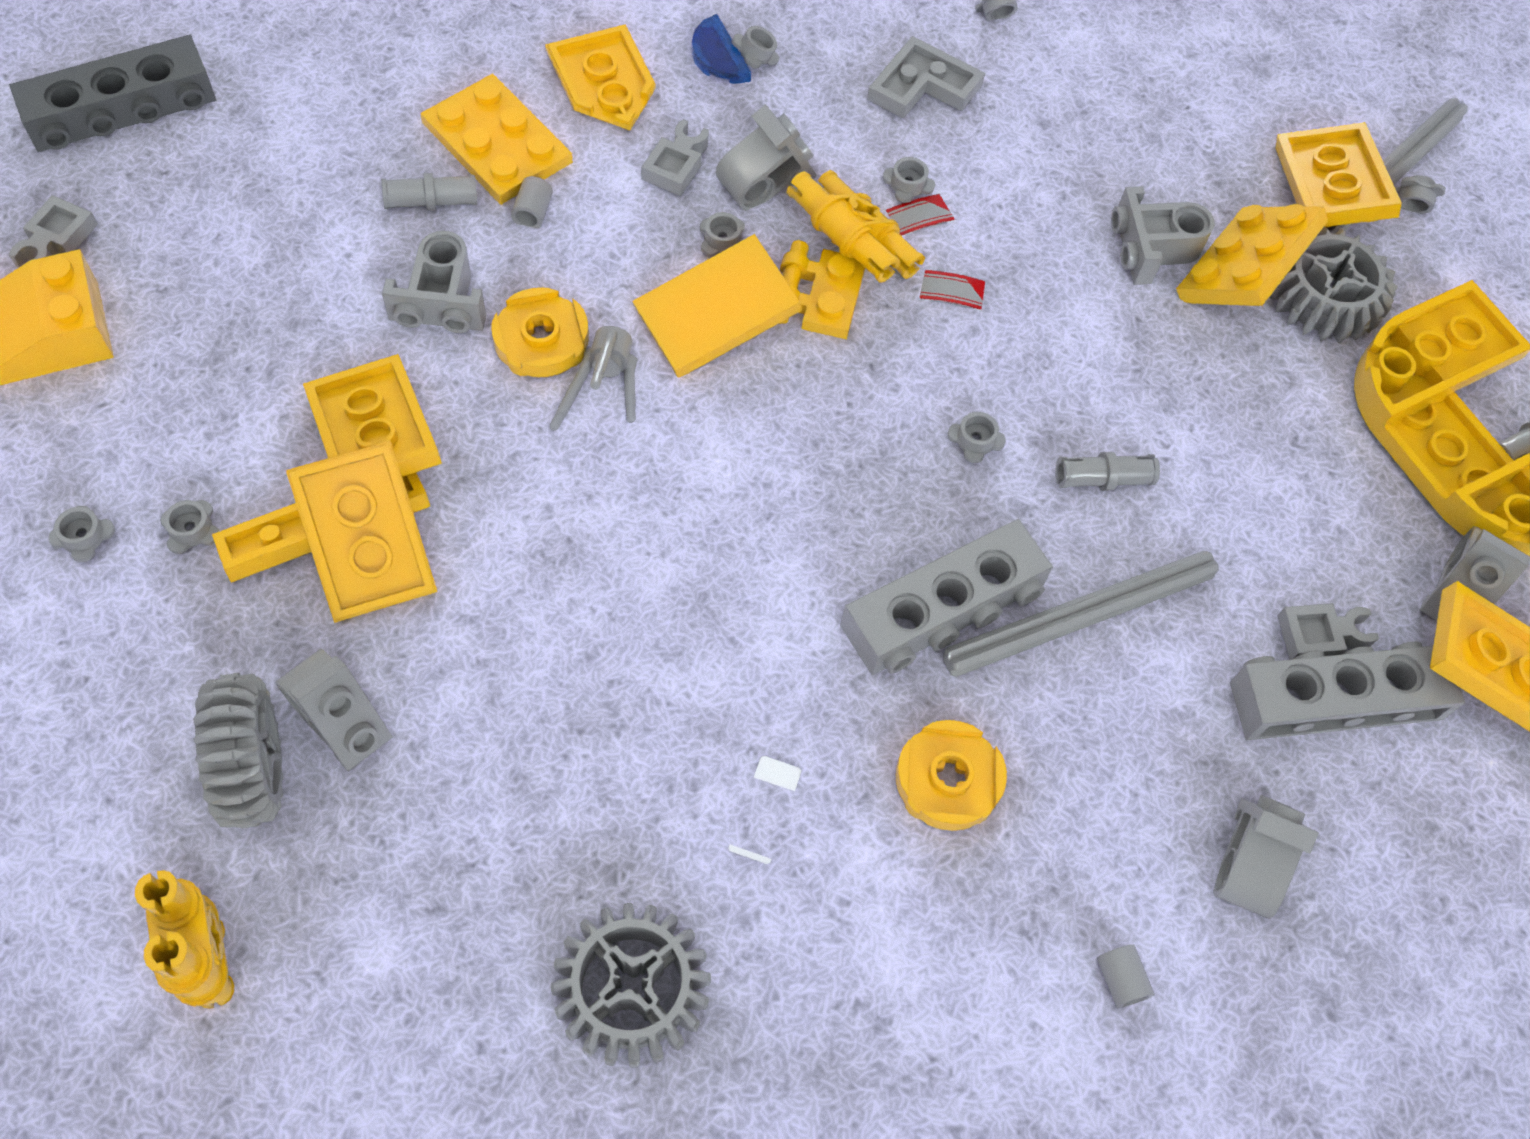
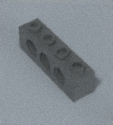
[9,34,217,152]

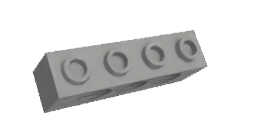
[840,518,1053,676]
[1230,641,1466,741]

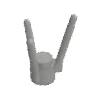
[549,326,638,431]

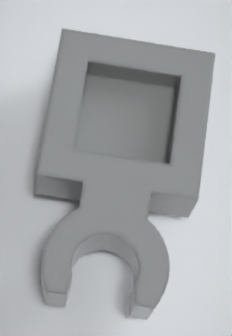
[641,119,709,196]
[9,195,98,268]
[1277,603,1379,660]

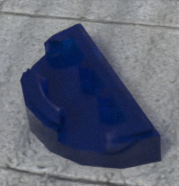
[691,14,751,84]

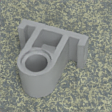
[715,104,817,211]
[1111,186,1215,285]
[382,231,486,333]
[1420,526,1530,621]
[275,649,393,771]
[1213,795,1319,919]

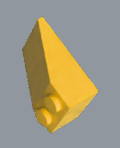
[0,249,114,385]

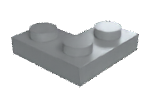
[867,36,985,119]

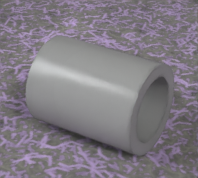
[511,176,553,228]
[1097,944,1155,1009]

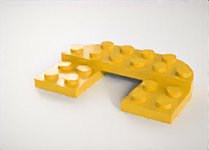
[1354,280,1530,556]

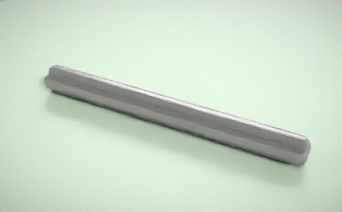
[1327,98,1468,234]
[943,551,1219,677]

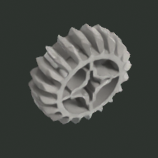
[1269,227,1398,344]
[193,673,283,829]
[551,903,711,1068]

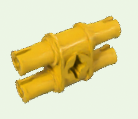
[786,170,925,283]
[134,870,234,1009]

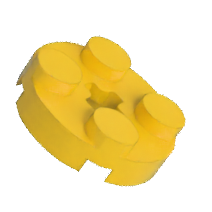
[491,287,589,377]
[895,720,1007,831]

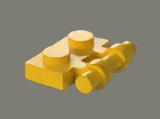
[779,240,866,340]

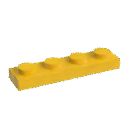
[212,473,431,583]

